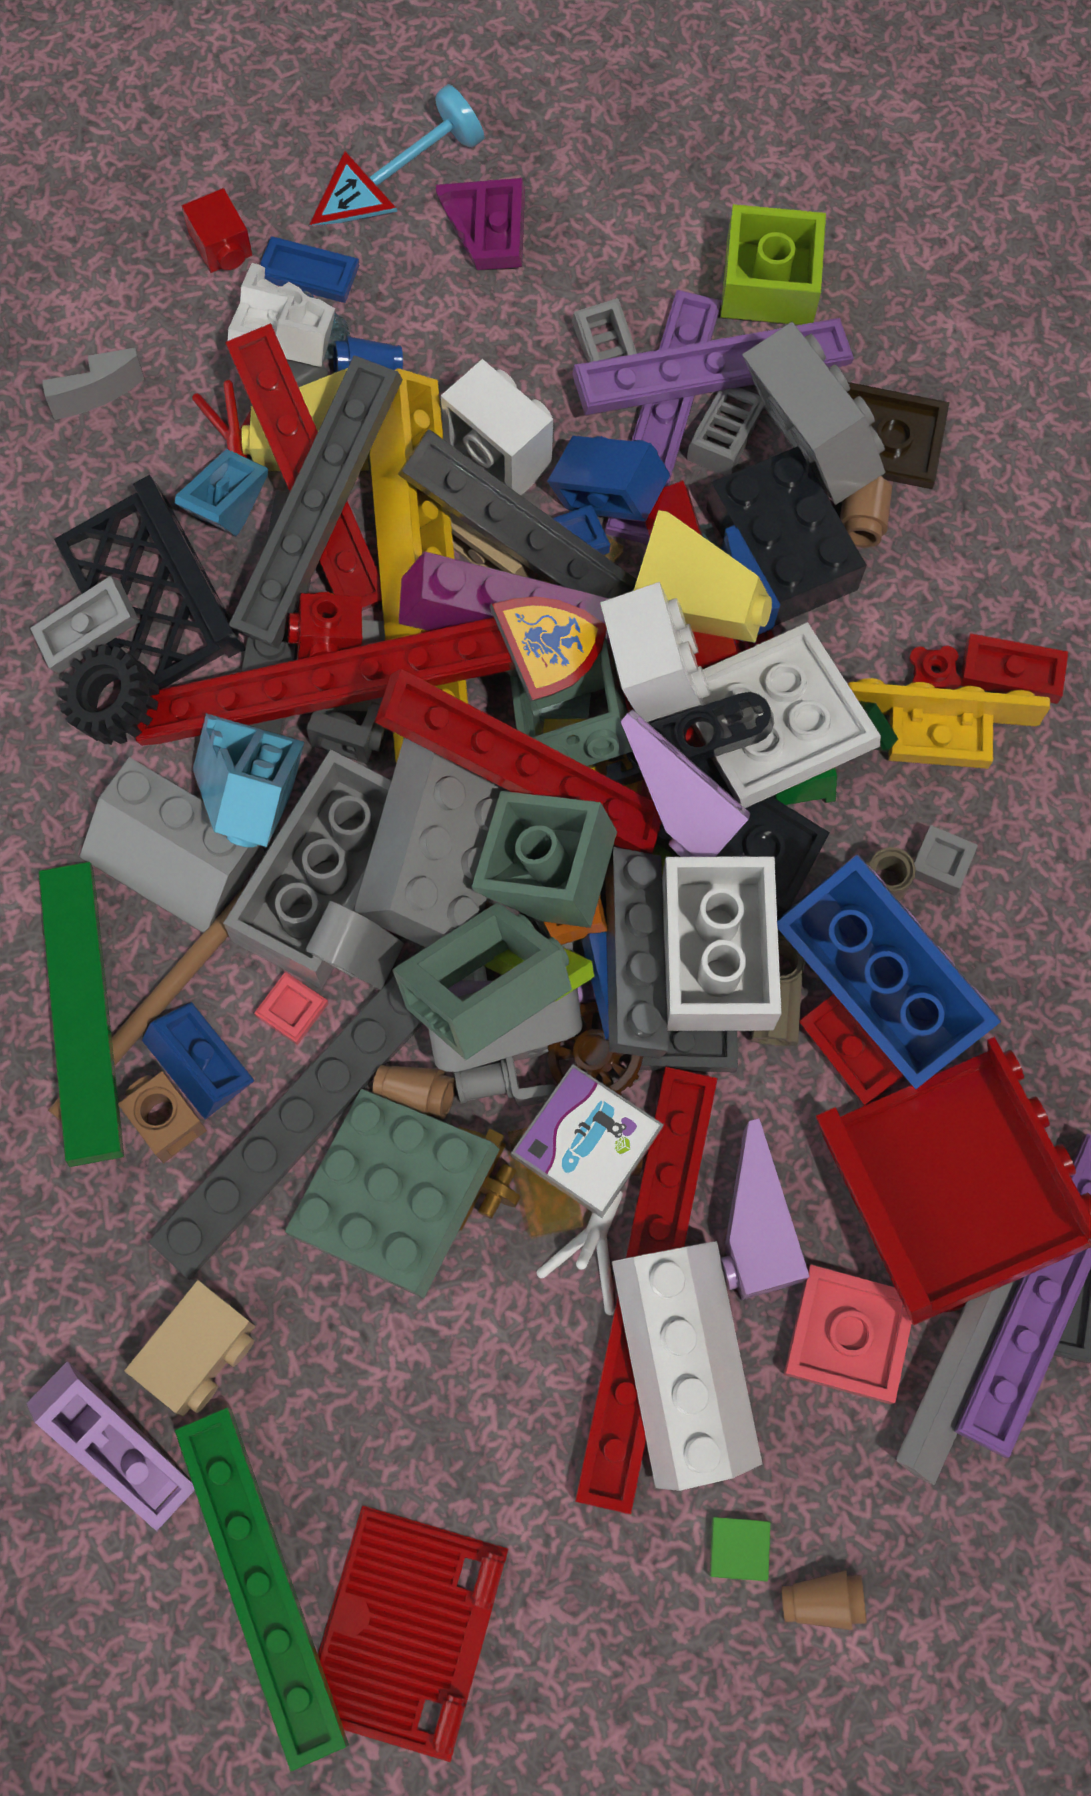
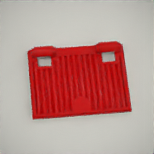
[318,1505,509,1763]

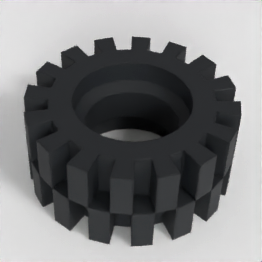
[58,645,159,745]

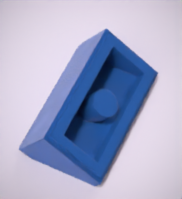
[142,1002,255,1120]

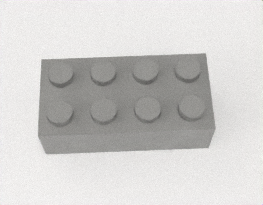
[354,738,510,948]
[223,749,392,989]

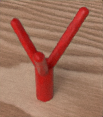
[192,380,251,459]

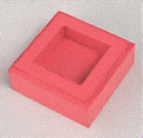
[254,972,329,1045]

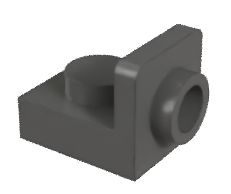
[306,701,389,764]

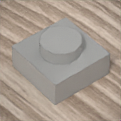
[914,825,978,896]

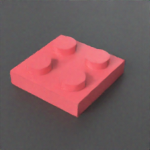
[783,1265,912,1404]

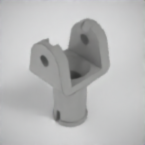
[454,1045,556,1106]

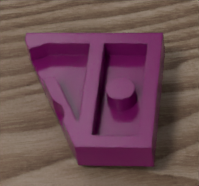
[436,178,525,270]

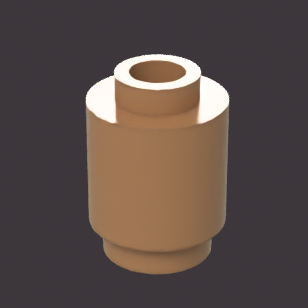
[840,476,892,548]

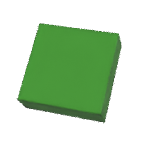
[710,1517,771,1582]

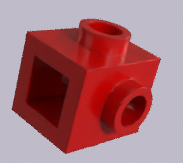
[288,592,363,660]

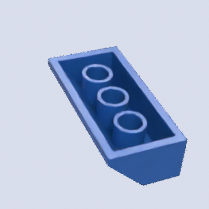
[777,854,1001,1089]

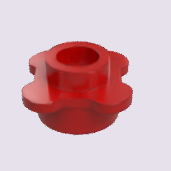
[909,645,962,690]

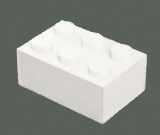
[662,857,781,1031]

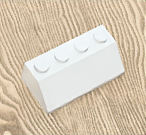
[612,1241,762,1491]

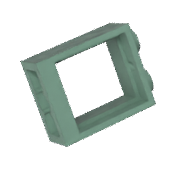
[510,636,633,766]
[392,902,572,1060]

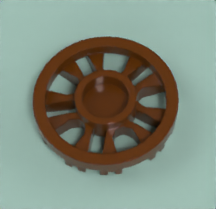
[548,1002,644,1096]

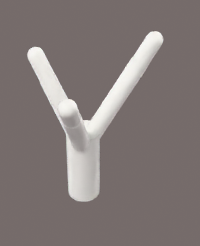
[537,1191,623,1315]

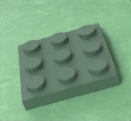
[285,1089,500,1299]

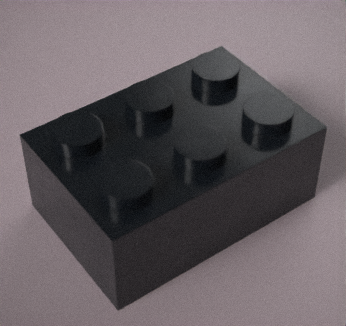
[706,446,867,626]

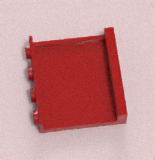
[816,1036,1091,1326]

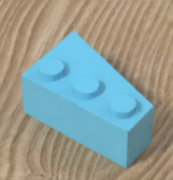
[193,713,305,847]

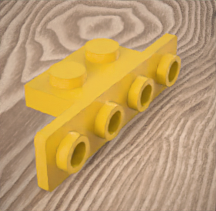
[848,678,1050,769]

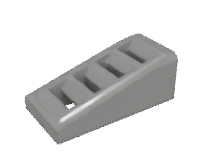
[571,298,637,362]
[687,387,764,476]

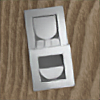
[42,348,144,420]

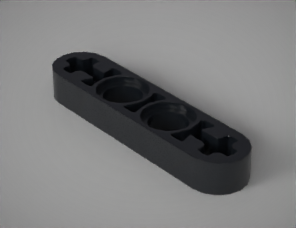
[587,692,774,786]

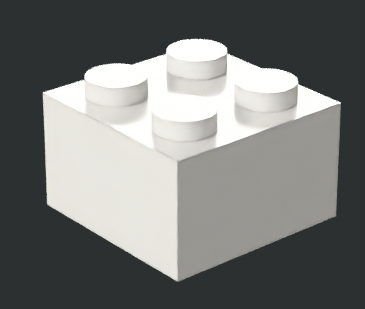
[441,359,553,495]
[600,582,710,723]

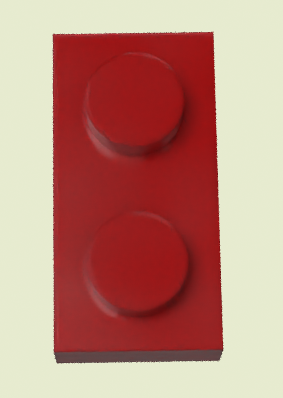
[960,633,1068,704]
[799,994,904,1105]

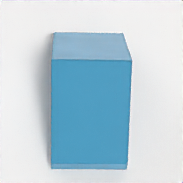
[175,449,268,537]

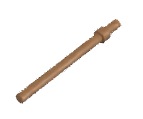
[48,883,248,1122]

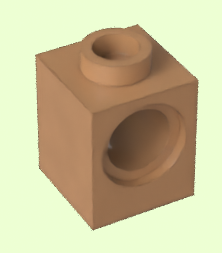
[118,1071,207,1164]

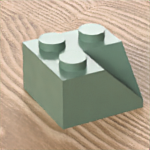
[472,791,617,928]

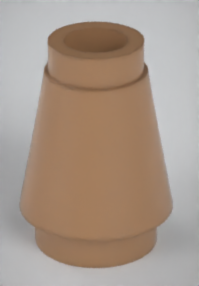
[373,1065,456,1119]
[782,1570,867,1631]

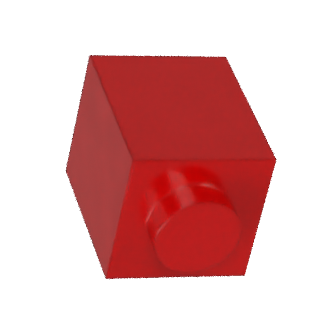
[181,188,253,273]

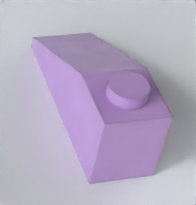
[621,710,750,857]
[721,1118,810,1300]
[26,1361,195,1531]

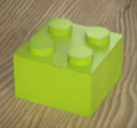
[720,204,826,325]

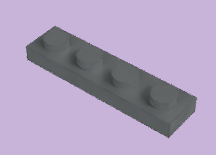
[605,847,668,1059]

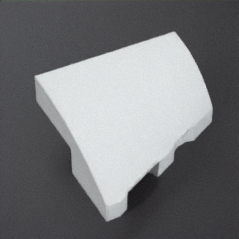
[228,263,335,367]

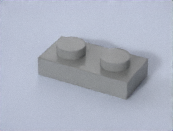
[30,576,140,674]

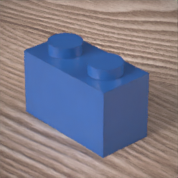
[547,436,670,521]

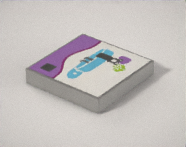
[511,1064,664,1218]

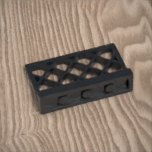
[54,475,246,690]

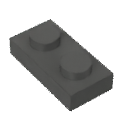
[630,1031,738,1073]

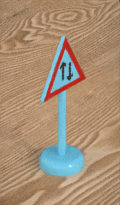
[309,84,485,226]

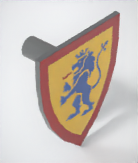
[490,596,607,702]

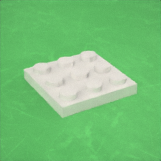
[692,622,881,808]

